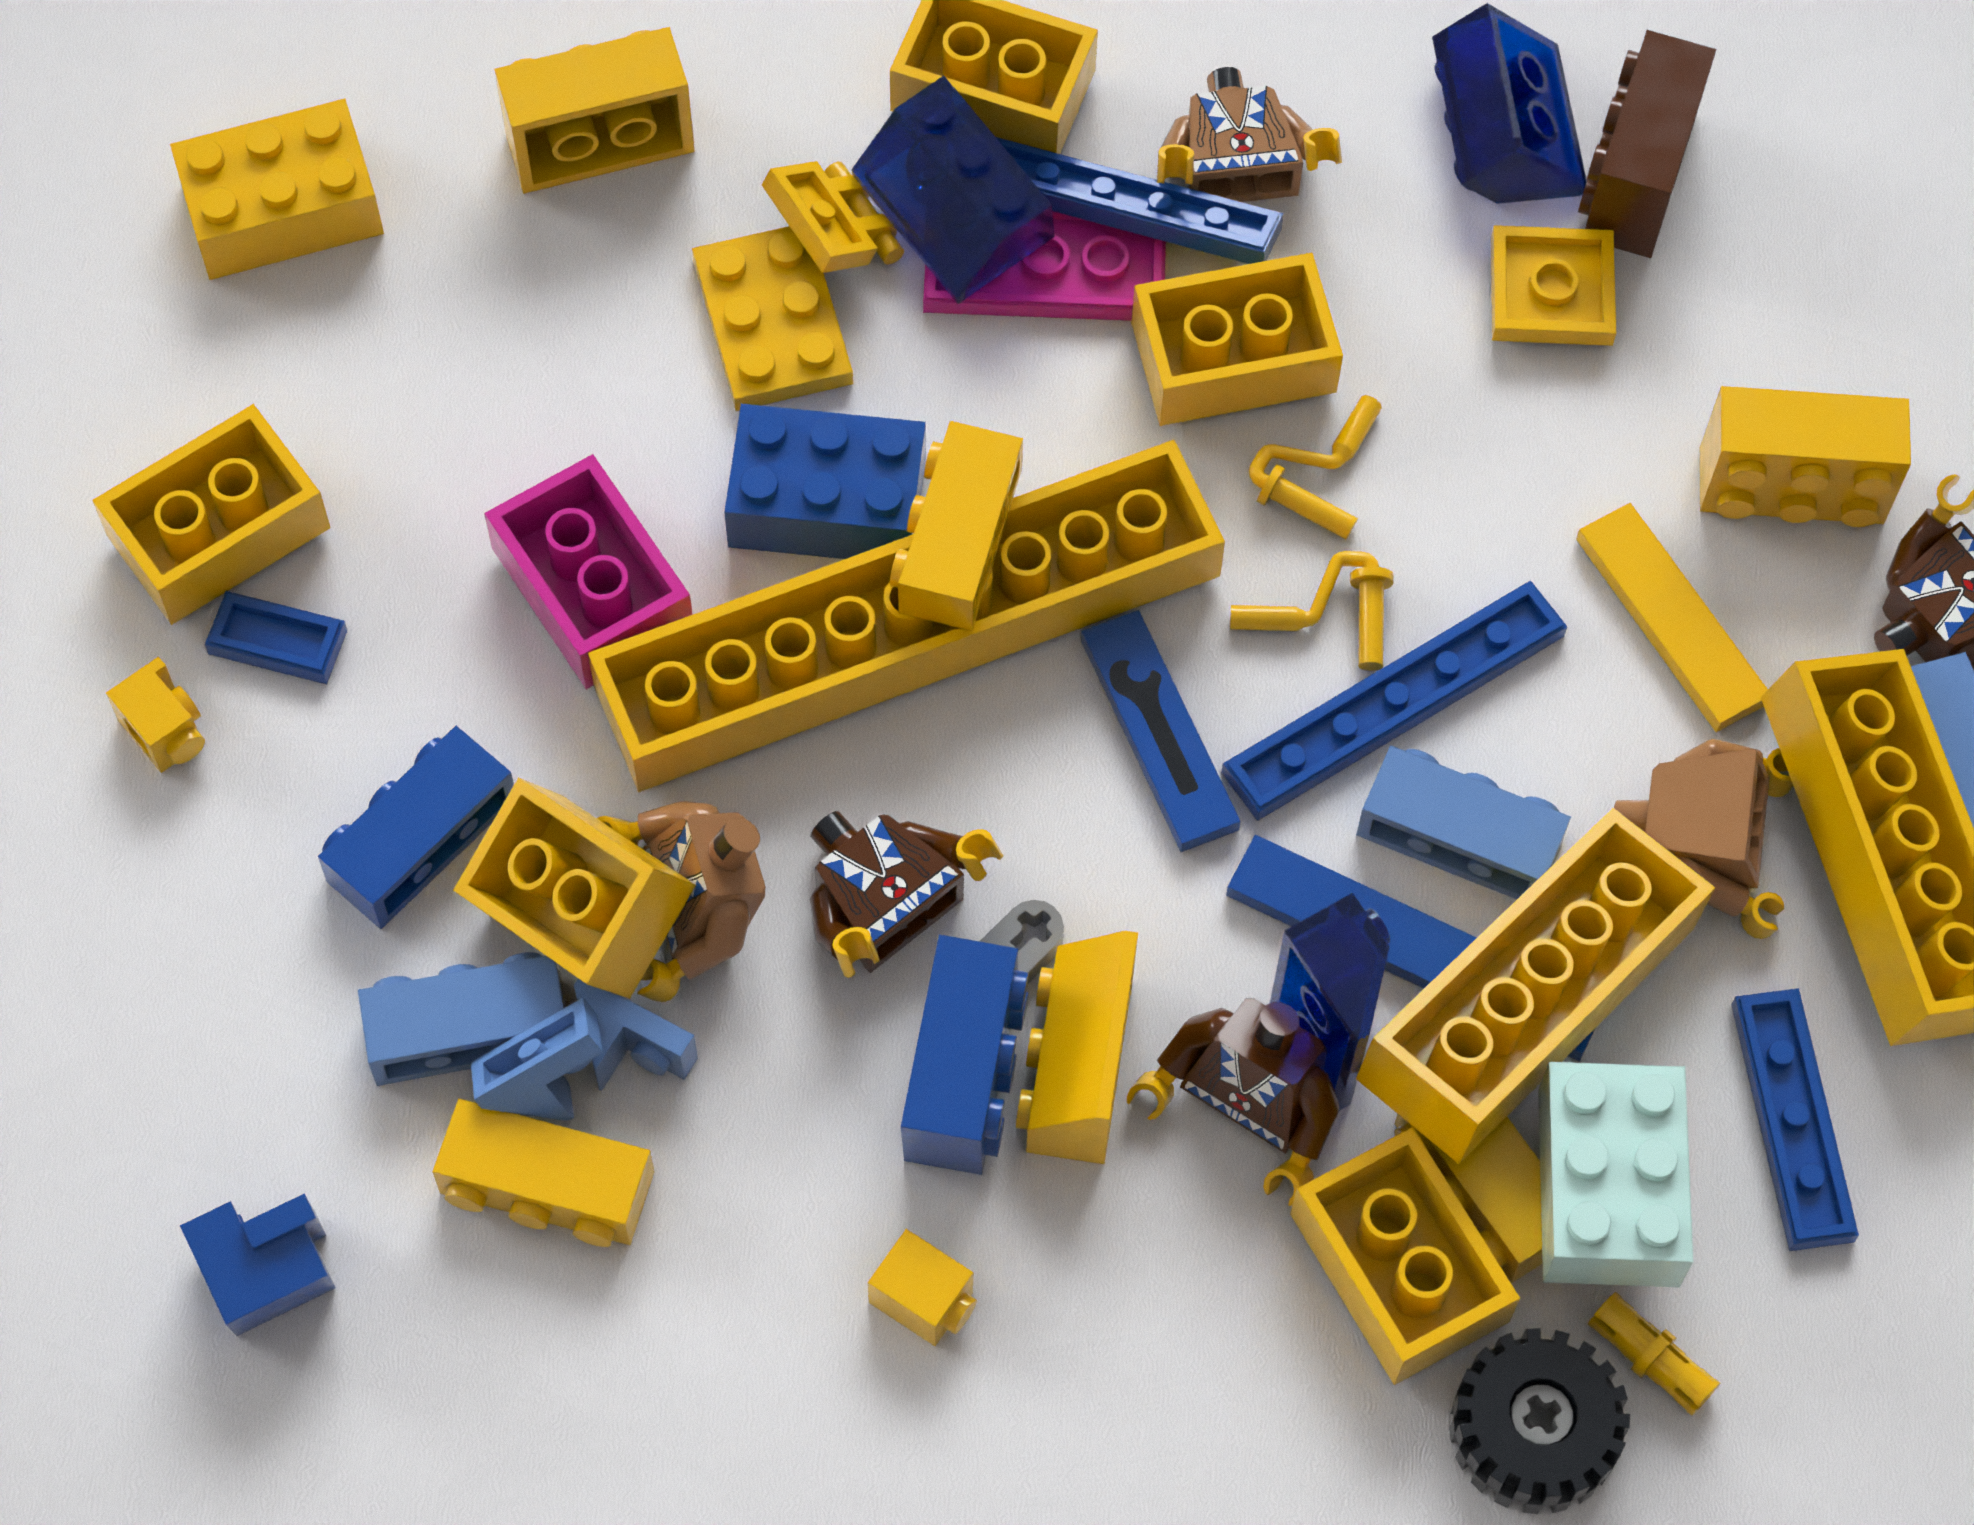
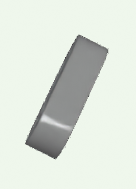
[979,900,1064,983]

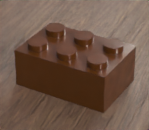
[1578,30,1717,258]

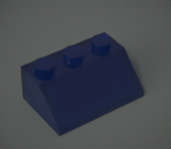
[1432,3,1587,204]
[851,75,1055,304]
[1270,893,1390,1111]

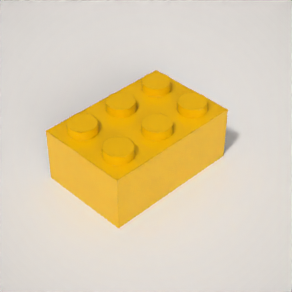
[890,0,1098,154]
[494,27,695,194]
[170,98,384,280]
[1131,252,1343,426]
[1699,386,1911,527]
[92,404,331,625]
[453,777,696,999]
[1290,1127,1520,1385]

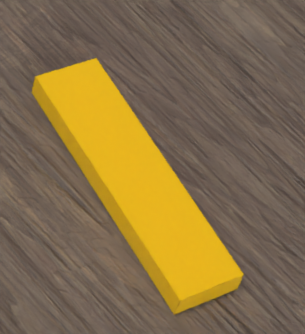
[1576,502,1768,732]

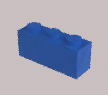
[318,725,514,929]

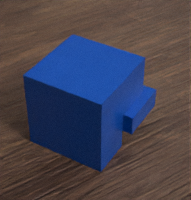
[180,1193,336,1336]

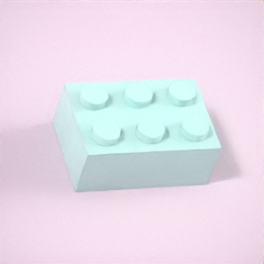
[1538,1062,1693,1287]

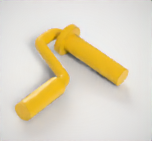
[1249,395,1382,540]
[1230,551,1394,671]

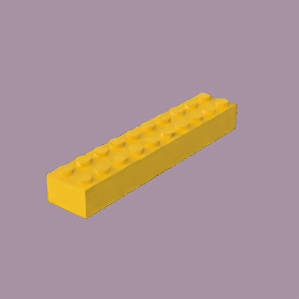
[588,439,1225,793]

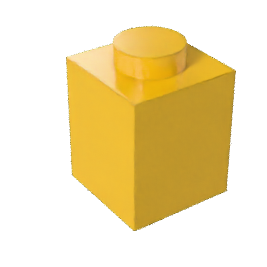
[867,1228,977,1346]

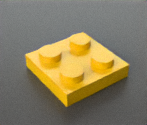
[1491,225,1616,346]

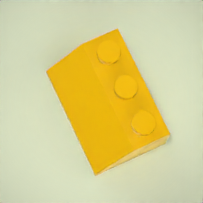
[1016,931,1138,1165]

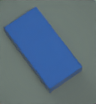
[204,591,348,685]

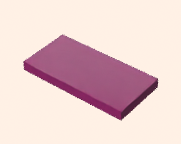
[923,200,1166,321]

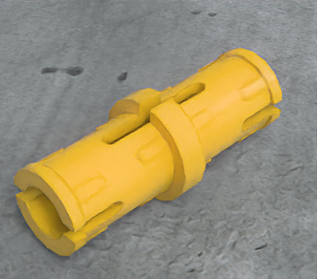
[1588,1292,1721,1416]

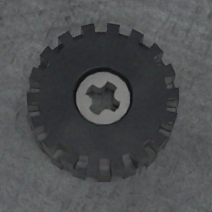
[1449,1328,1630,1514]

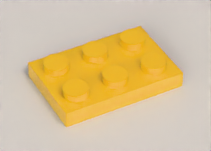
[692,226,853,411]

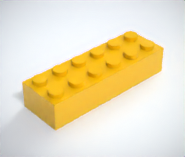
[1761,649,1974,1046]
[1356,808,1715,1164]

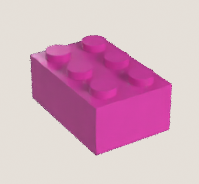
[484,454,693,690]

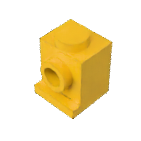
[106,656,205,773]

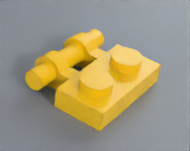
[761,161,904,273]

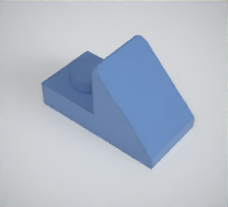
[574,979,698,1091]
[471,997,603,1121]

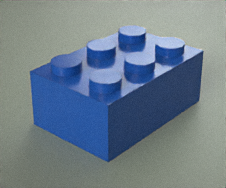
[724,404,926,559]
[901,934,1029,1175]

